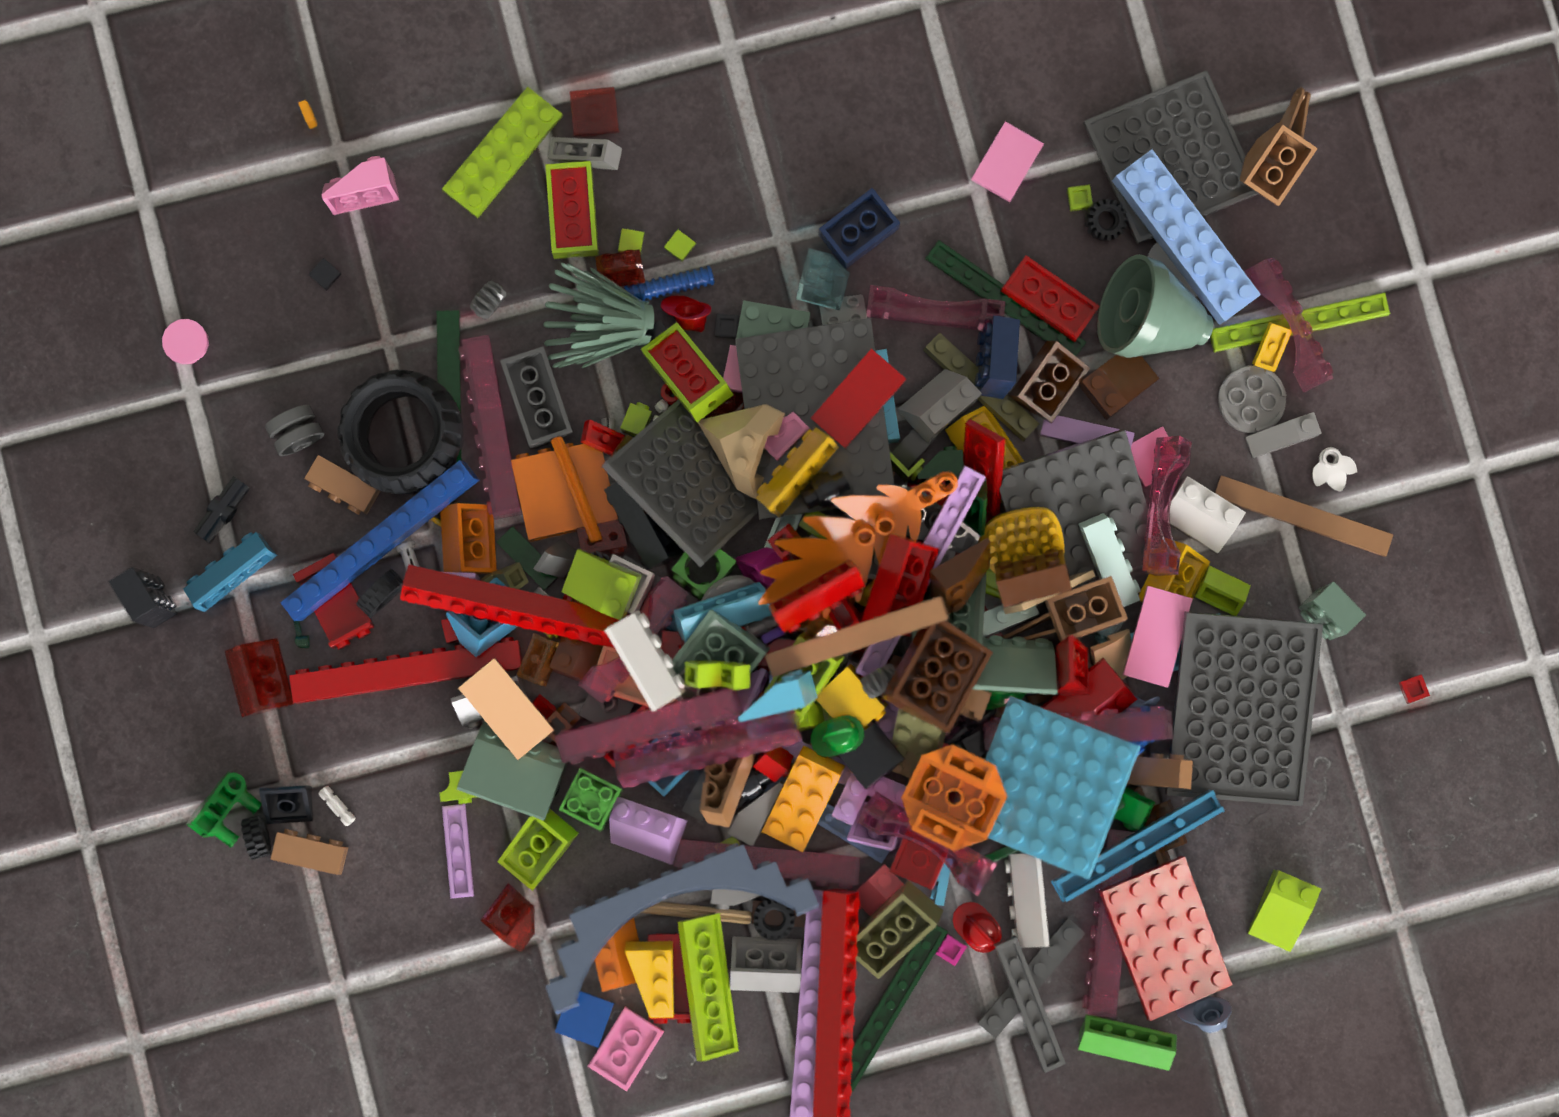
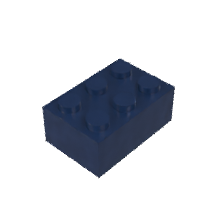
[818,188,900,269]
[974,315,1020,399]

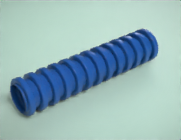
[623,265,715,301]

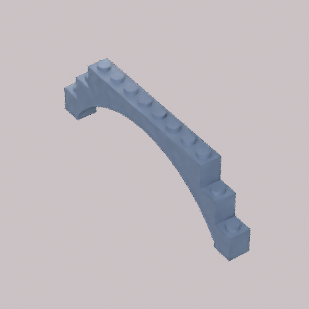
[545,843,819,1014]

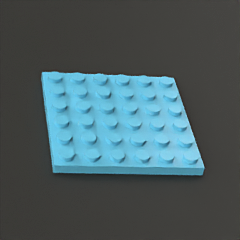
[985,696,1140,879]

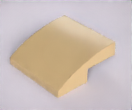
[1090,629,1131,680]

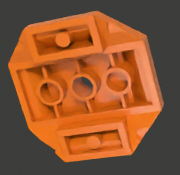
[902,744,1007,851]

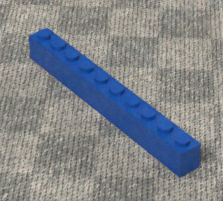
[280,460,479,621]

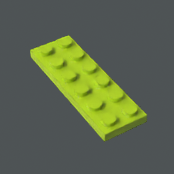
[442,86,563,218]
[678,913,739,1062]

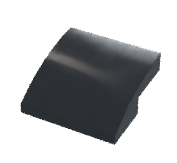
[839,723,905,789]

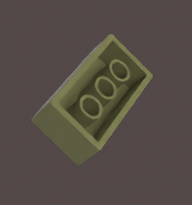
[891,708,946,779]
[856,880,943,979]

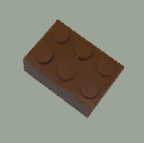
[995,549,1072,607]

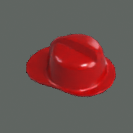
[661,295,712,332]
[952,902,1002,953]

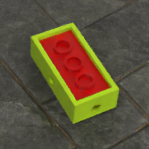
[545,161,599,259]
[641,322,733,422]

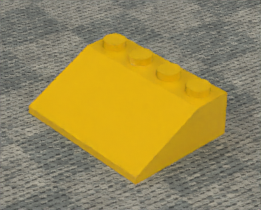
[756,427,839,518]

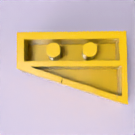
[625,941,674,1018]

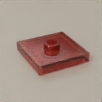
[570,87,619,137]

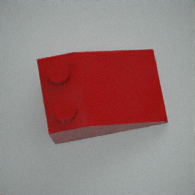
[1055,635,1089,695]

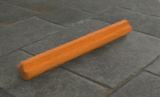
[551,436,602,543]

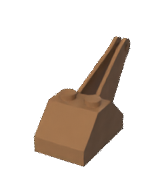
[1239,87,1318,206]
[1001,576,1128,642]

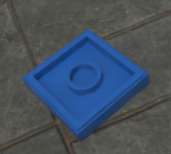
[555,991,614,1048]

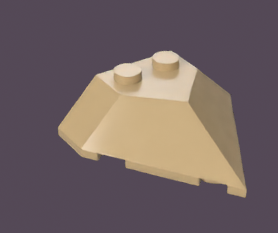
[698,404,785,499]

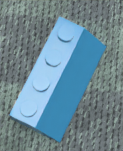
[183,532,277,612]

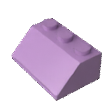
[609,797,687,865]

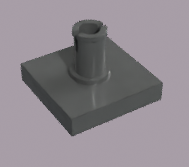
[579,689,635,732]

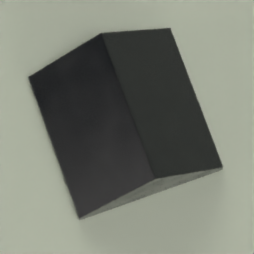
[259,785,313,824]

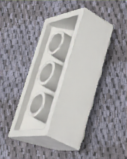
[605,610,686,712]
[1004,853,1049,948]

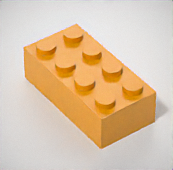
[762,745,845,852]

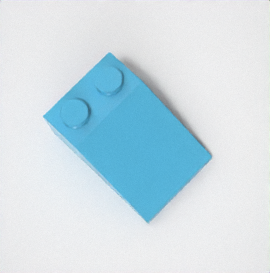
[738,669,818,722]

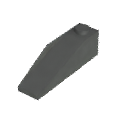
[900,485,980,554]

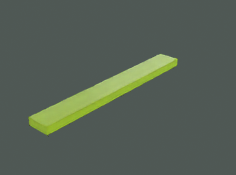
[1210,292,1390,352]

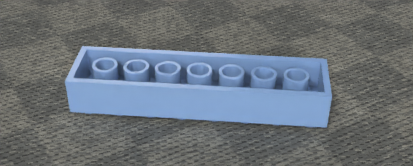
[1112,149,1261,325]

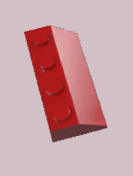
[861,534,940,637]
[1040,657,1137,730]

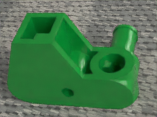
[186,771,262,848]

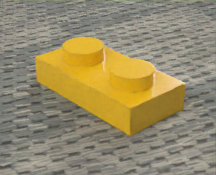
[1252,321,1292,372]

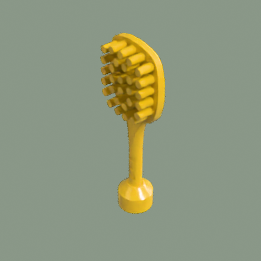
[978,507,1065,574]

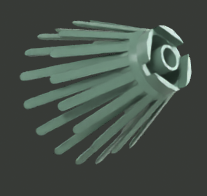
[543,263,654,368]

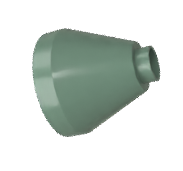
[1097,254,1213,358]

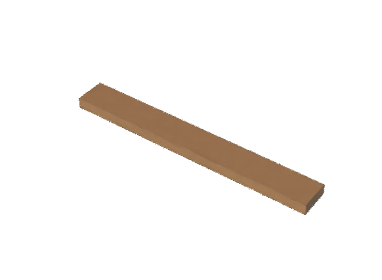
[1214,475,1393,557]
[765,596,949,677]

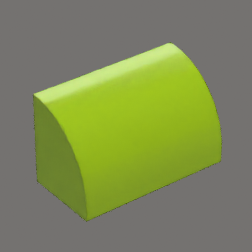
[1195,565,1251,616]

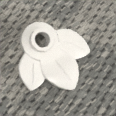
[1312,447,1357,491]

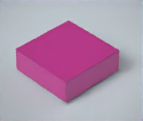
[935,934,967,966]

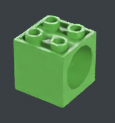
[672,549,737,600]
[559,768,624,831]

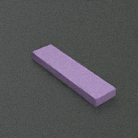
[1040,415,1135,448]
[442,804,474,899]

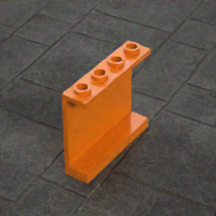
[511,443,619,542]

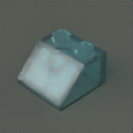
[796,249,850,311]

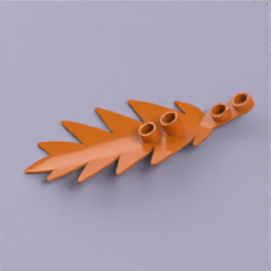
[758,472,958,618]

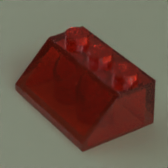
[225,638,294,717]

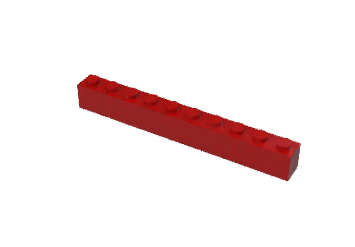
[400,564,629,649]
[289,637,524,704]
[813,888,860,1117]

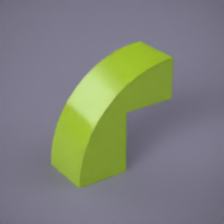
[685,661,750,690]

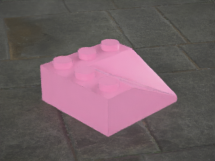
[322,156,399,215]

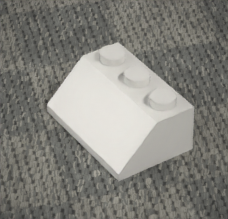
[1160,476,1246,554]

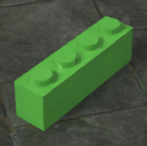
[1078,1014,1177,1071]

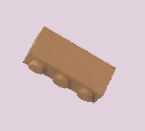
[304,455,381,515]
[1127,753,1193,789]
[270,829,348,875]

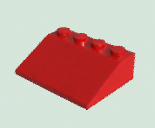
[768,559,865,633]

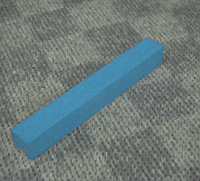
[1051,790,1225,902]

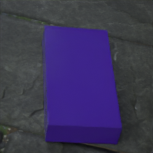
[761,626,785,646]

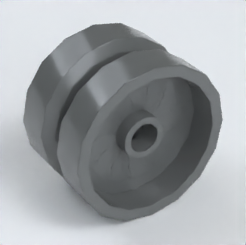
[265,405,325,456]

